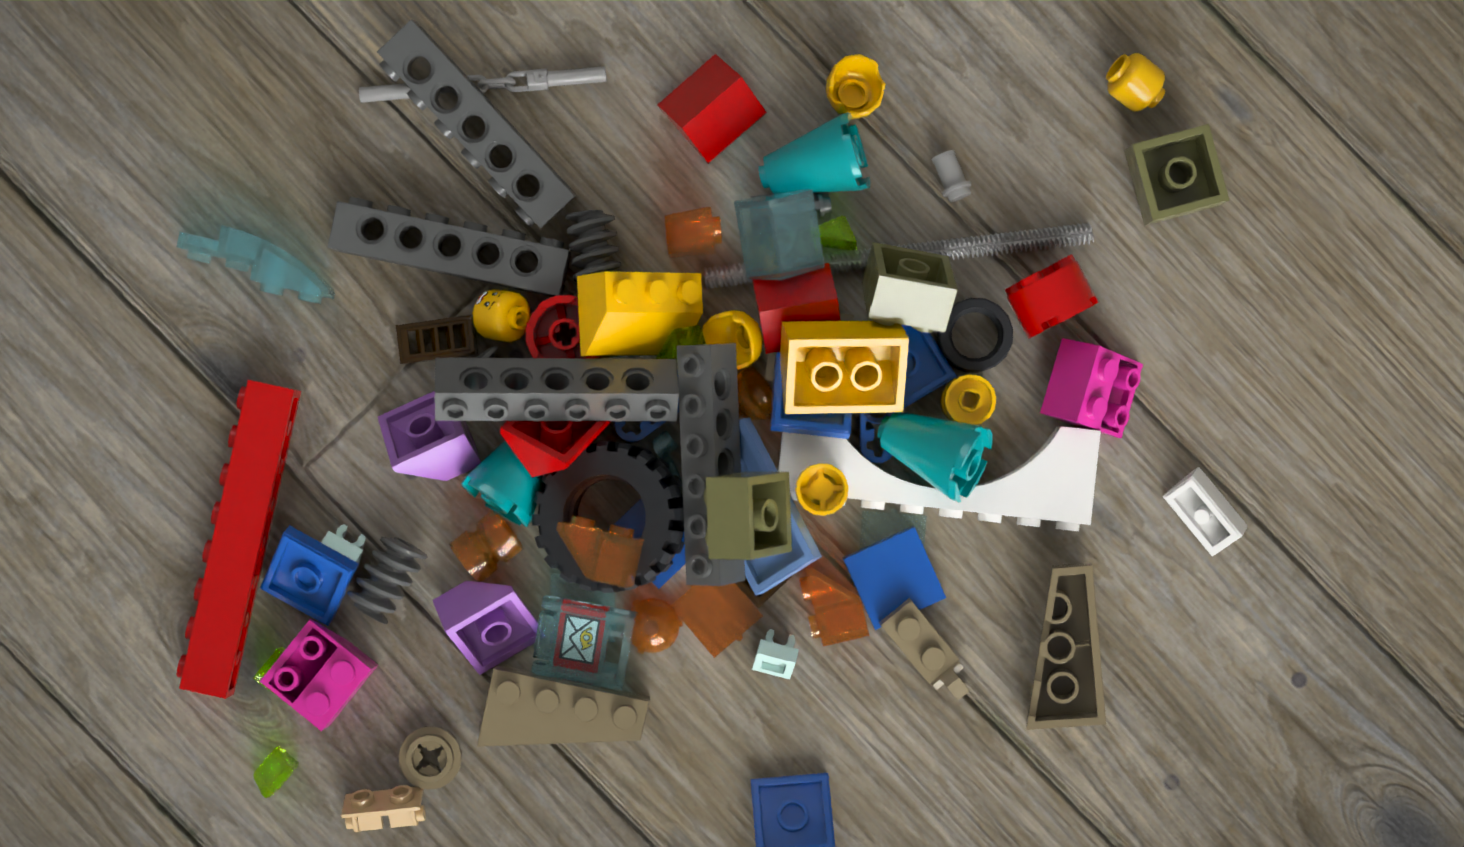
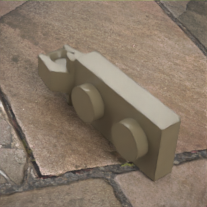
[879,598,970,700]

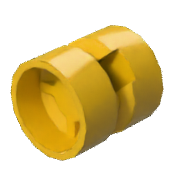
[940,374,996,425]
[795,463,849,516]

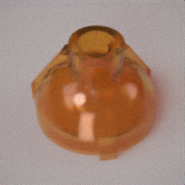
[737,366,773,420]
[625,598,683,655]

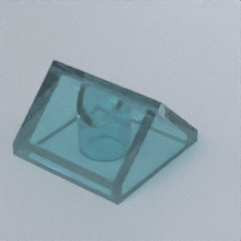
[734,189,825,280]

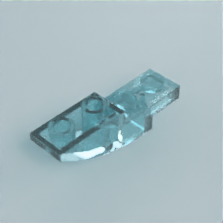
[176,225,335,304]

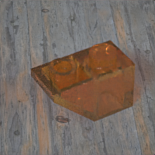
[664,207,722,258]
[556,515,644,588]
[799,566,869,647]

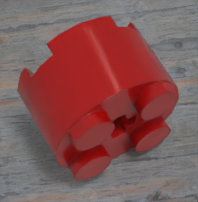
[1004,254,1099,339]
[526,295,601,359]

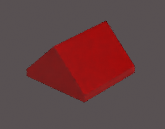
[657,54,767,164]
[752,263,841,354]
[500,421,611,477]

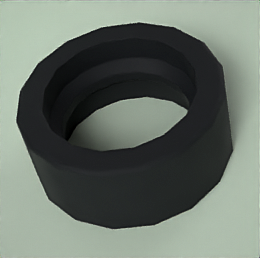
[937,298,1013,373]

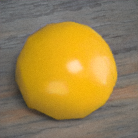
[826,54,886,119]
[701,310,763,370]

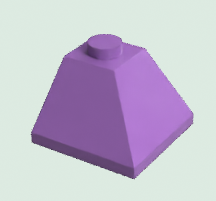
[378,391,481,481]
[432,580,547,675]

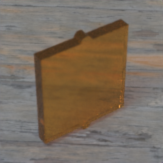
[670,583,763,658]

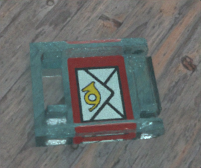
[531,595,637,691]

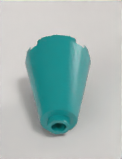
[758,112,871,194]
[877,412,993,503]
[461,440,545,527]

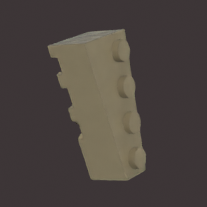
[1026,562,1106,730]
[477,665,650,747]

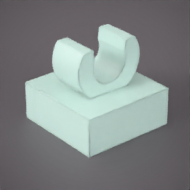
[321,524,365,570]
[752,629,799,679]

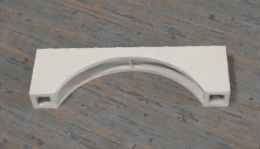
[778,426,1101,531]

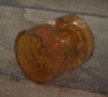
[449,510,524,582]

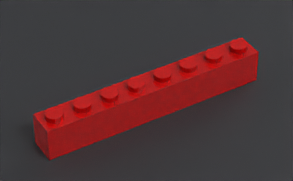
[176,380,301,699]

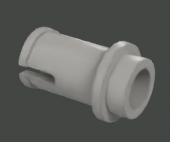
[931,150,972,203]

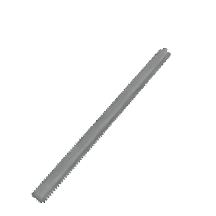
[703,222,1094,289]

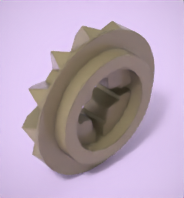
[399,726,462,789]

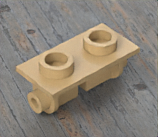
[341,785,426,832]

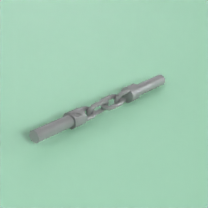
[359,66,607,103]

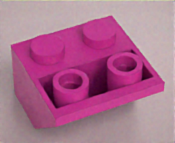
[1040,338,1143,438]
[260,619,378,731]

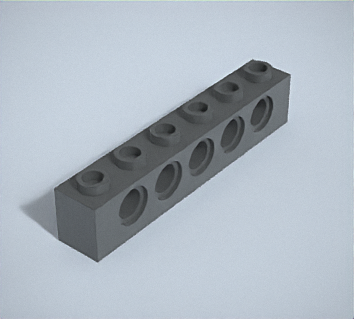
[377,19,577,228]
[328,197,571,297]
[677,343,745,586]
[435,358,679,422]

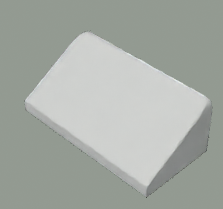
[1162,467,1247,556]

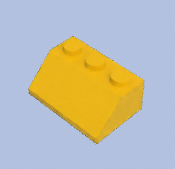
[577,271,703,356]
[780,321,909,414]

